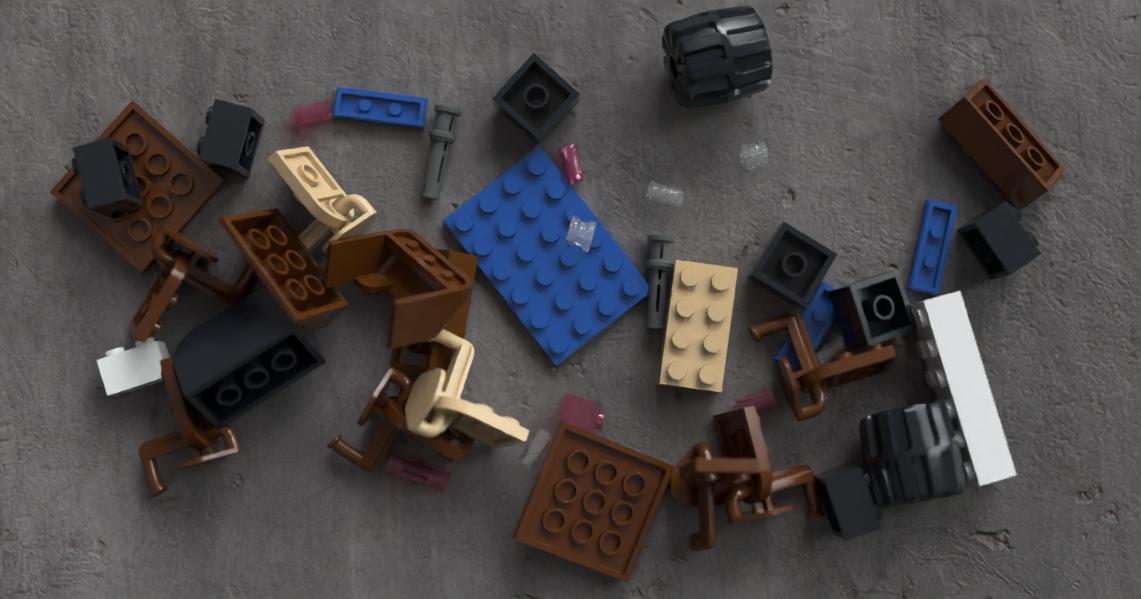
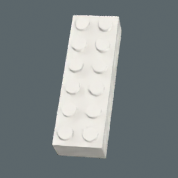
[910,291,1016,486]

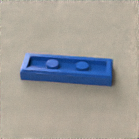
[333,87,429,130]
[906,199,958,296]
[773,281,836,372]

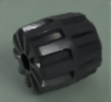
[662,6,773,109]
[859,403,966,508]

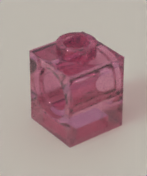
[557,393,606,433]

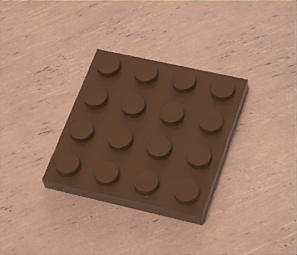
[50,100,226,274]
[512,420,675,583]

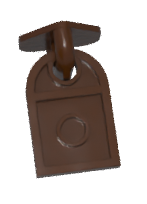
[129,224,257,343]
[748,314,897,422]
[139,357,242,498]
[327,366,475,471]
[713,406,825,525]
[670,441,761,551]

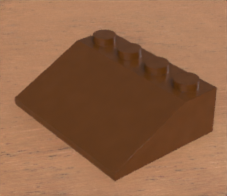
[218,208,349,332]

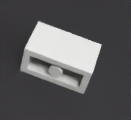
[96,337,170,396]

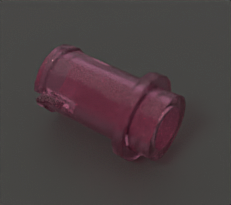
[292,100,333,129]
[559,144,586,184]
[735,387,777,412]

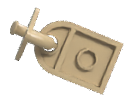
[268,146,377,254]
[405,329,529,449]

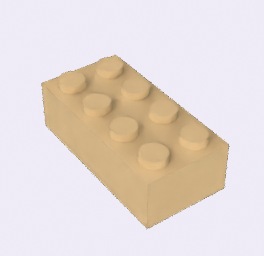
[657,260,738,392]

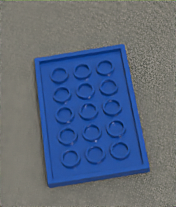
[443,146,649,366]

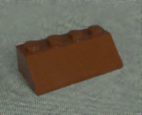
[938,78,1065,211]
[389,249,478,375]

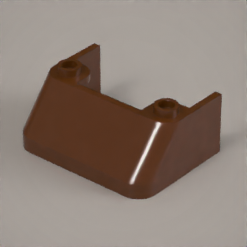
[323,228,472,349]

